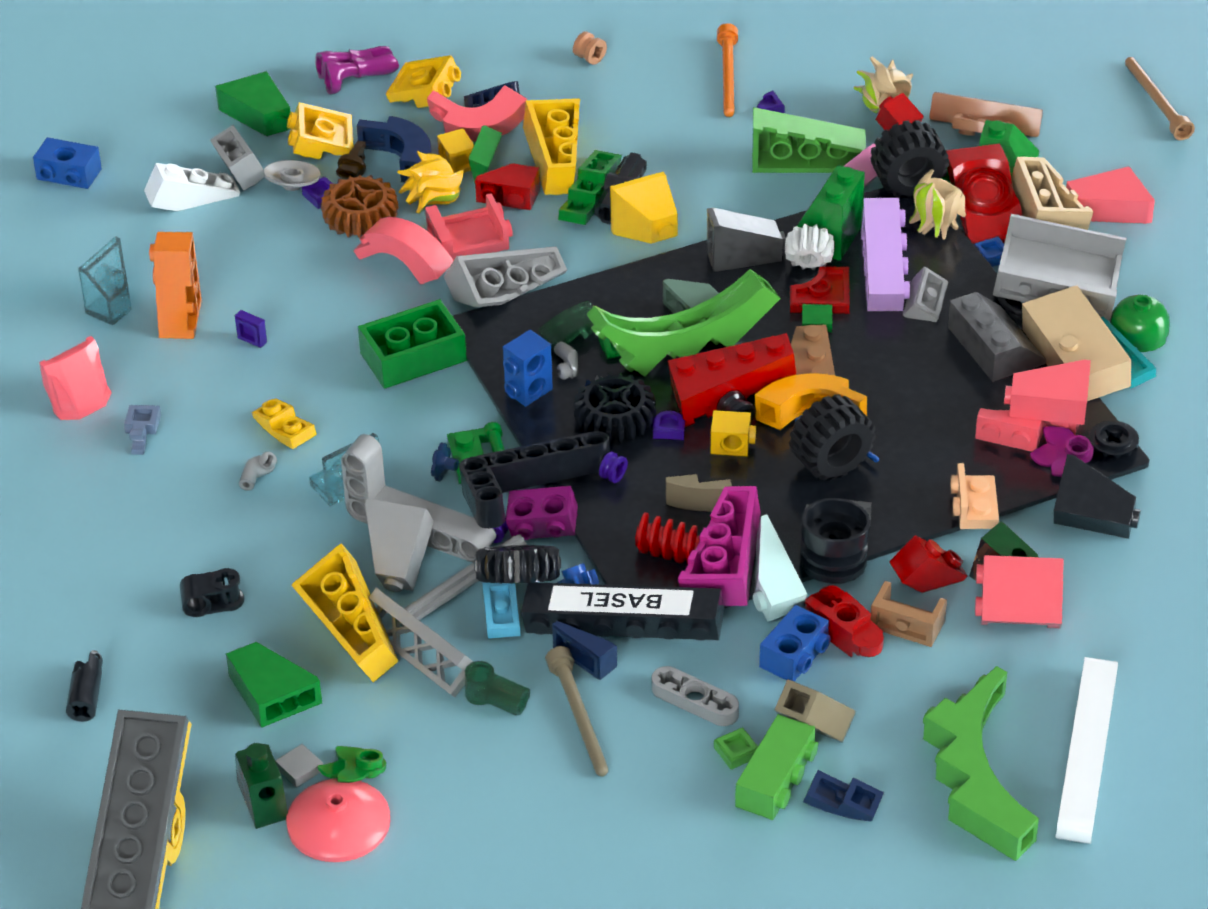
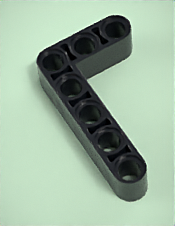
[459,431,610,529]

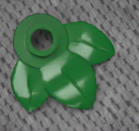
[318,746,386,783]

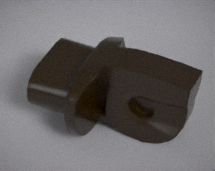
[336,141,366,179]

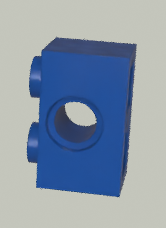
[33,137,102,189]

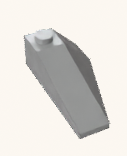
[444,246,567,307]

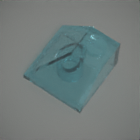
[78,236,132,325]

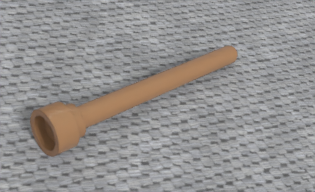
[1125,57,1195,141]

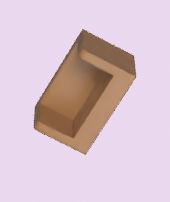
[870,581,947,647]

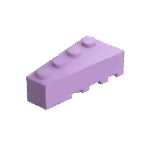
[861,198,910,311]

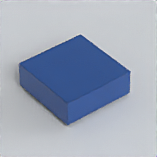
[974,237,1004,267]

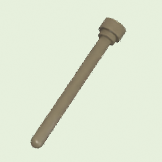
[545,646,609,776]

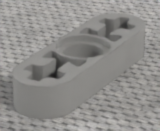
[652,666,739,726]

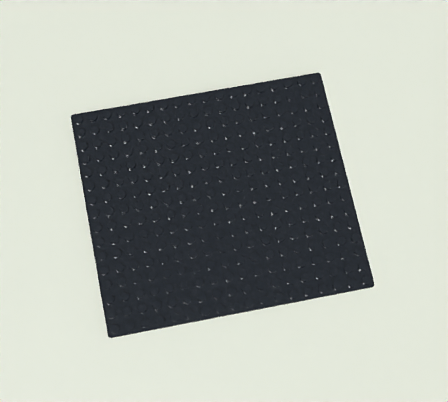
[453,187,1150,609]

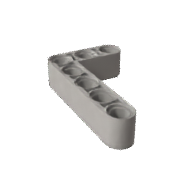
[341,434,496,562]

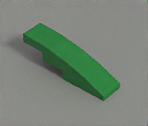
[558,150,622,225]

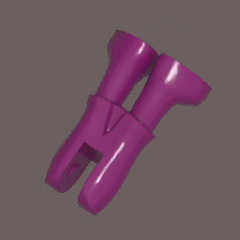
[315,46,399,95]

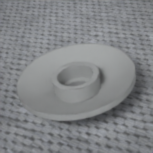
[264,160,321,191]

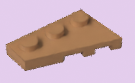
[791,325,835,375]

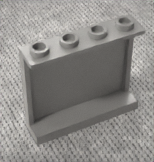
[993,214,1126,321]

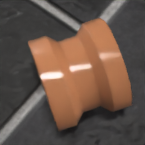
[573,31,607,65]

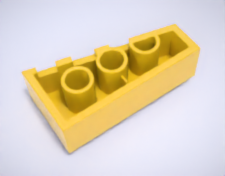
[523,98,580,195]
[291,543,398,683]

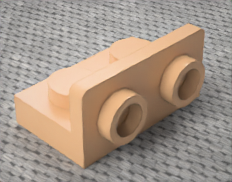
[950,463,999,529]

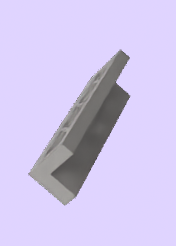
[368,587,479,697]

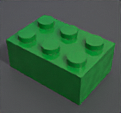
[358,299,467,389]

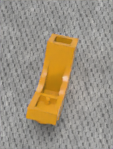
[755,373,867,430]

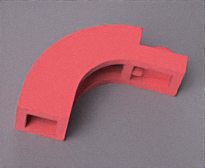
[427,85,527,142]
[353,217,453,285]

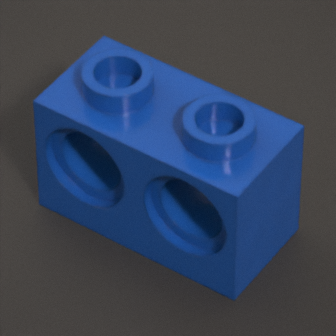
[503,329,553,407]
[759,604,831,682]

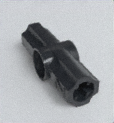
[595,152,647,224]

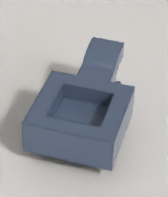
[124,405,161,455]

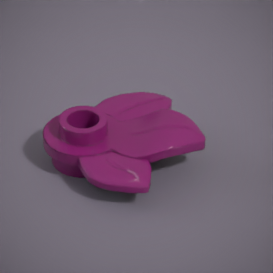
[1030,426,1094,477]

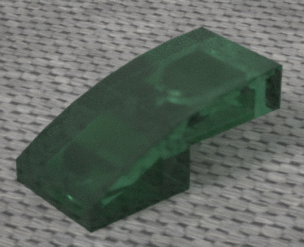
[538,301,594,348]

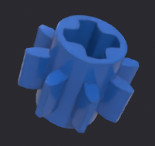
[557,563,600,584]

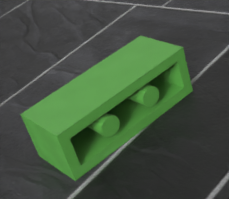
[735,714,818,820]

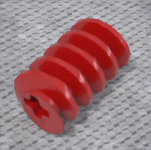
[635,512,700,564]

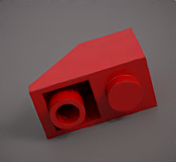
[475,163,540,211]
[889,535,968,593]

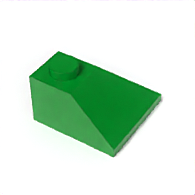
[979,120,1040,176]

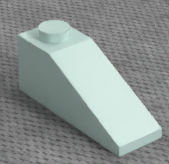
[753,515,807,622]

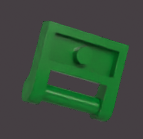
[447,422,505,484]

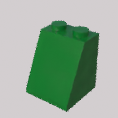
[797,165,865,261]

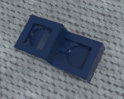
[803,770,884,821]

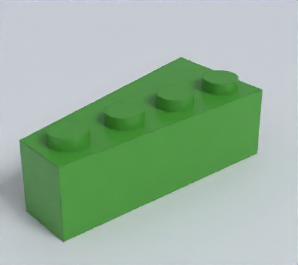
[752,107,866,173]

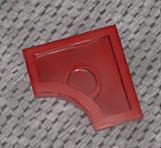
[790,267,850,314]

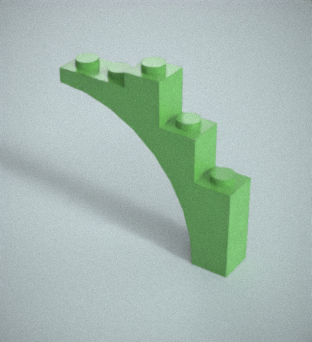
[587,269,781,376]
[923,666,1039,861]

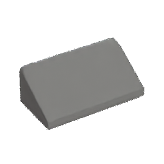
[902,267,948,322]

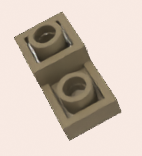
[665,474,732,512]

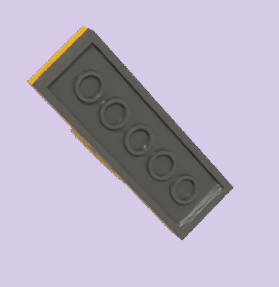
[81,709,191,909]

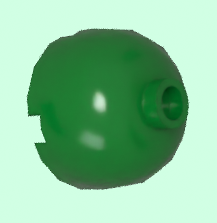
[1110,294,1170,352]

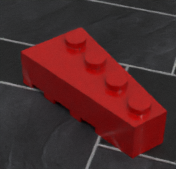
[668,333,797,427]

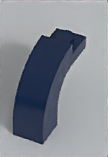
[357,116,432,183]

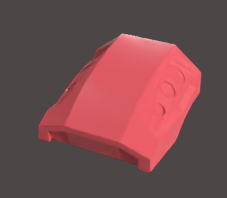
[39,336,112,420]

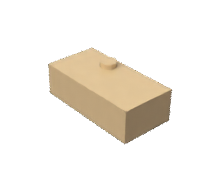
[1022,285,1131,401]

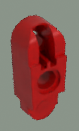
[804,585,884,657]

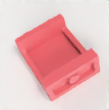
[425,194,513,261]
[975,555,1064,628]

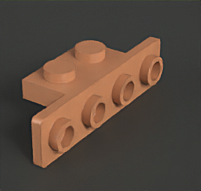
[929,92,1043,137]

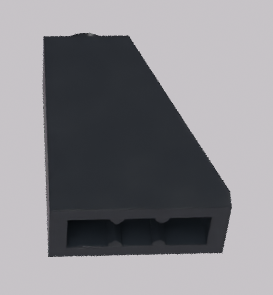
[1054,454,1141,539]

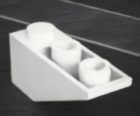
[144,163,240,211]

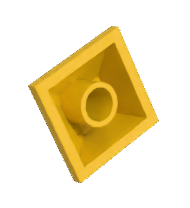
[610,171,678,244]

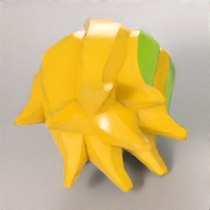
[397,151,464,213]

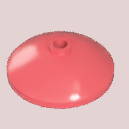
[286,778,390,862]

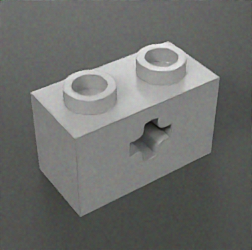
[210,125,264,191]

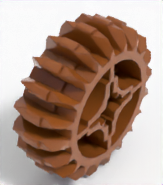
[321,174,399,238]

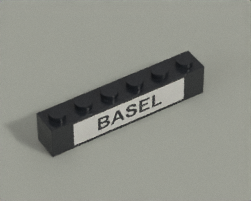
[521,582,725,641]

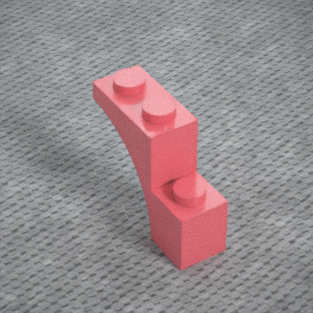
[975,408,1079,452]

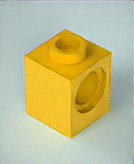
[437,128,474,173]
[711,410,756,457]

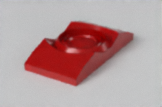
[946,144,1022,244]

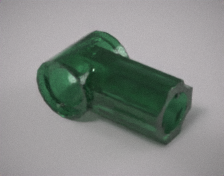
[465,661,530,715]

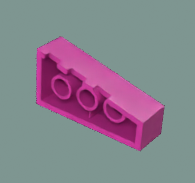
[678,486,761,606]

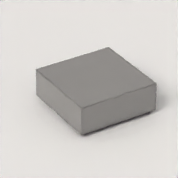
[275,744,323,788]

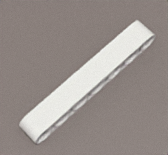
[1056,657,1118,844]

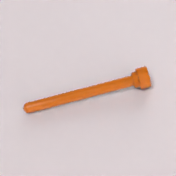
[717,23,738,117]

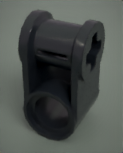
[180,568,244,617]

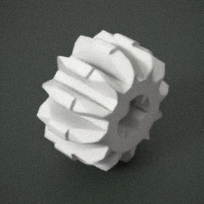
[785,224,834,271]

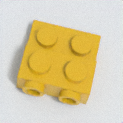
[386,55,461,108]
[287,102,353,160]

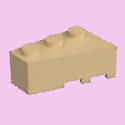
[1011,157,1094,230]

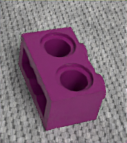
[505,486,578,540]

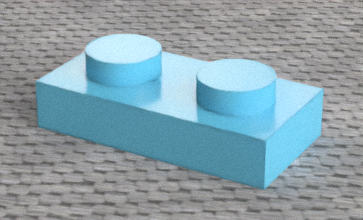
[482,582,520,639]

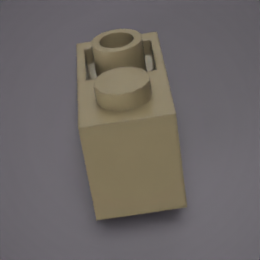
[774,679,856,742]

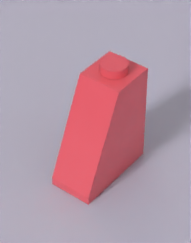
[1066,166,1155,224]
[1004,359,1091,425]

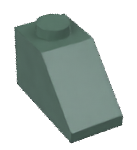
[663,279,719,314]

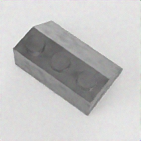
[948,292,1046,382]

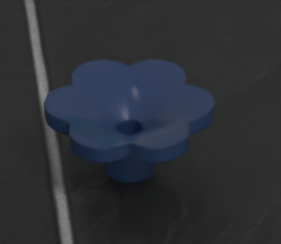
[431,442,459,482]

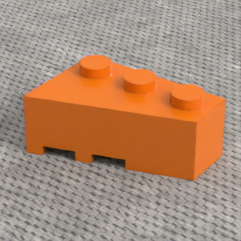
[149,232,202,339]

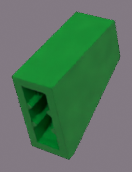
[215,71,291,137]
[226,642,322,728]

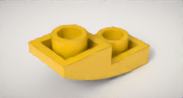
[252,398,317,449]

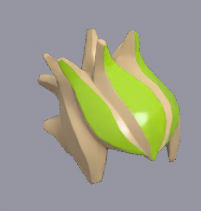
[853,56,913,114]
[909,169,966,240]

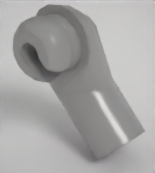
[554,342,578,380]
[239,452,277,491]

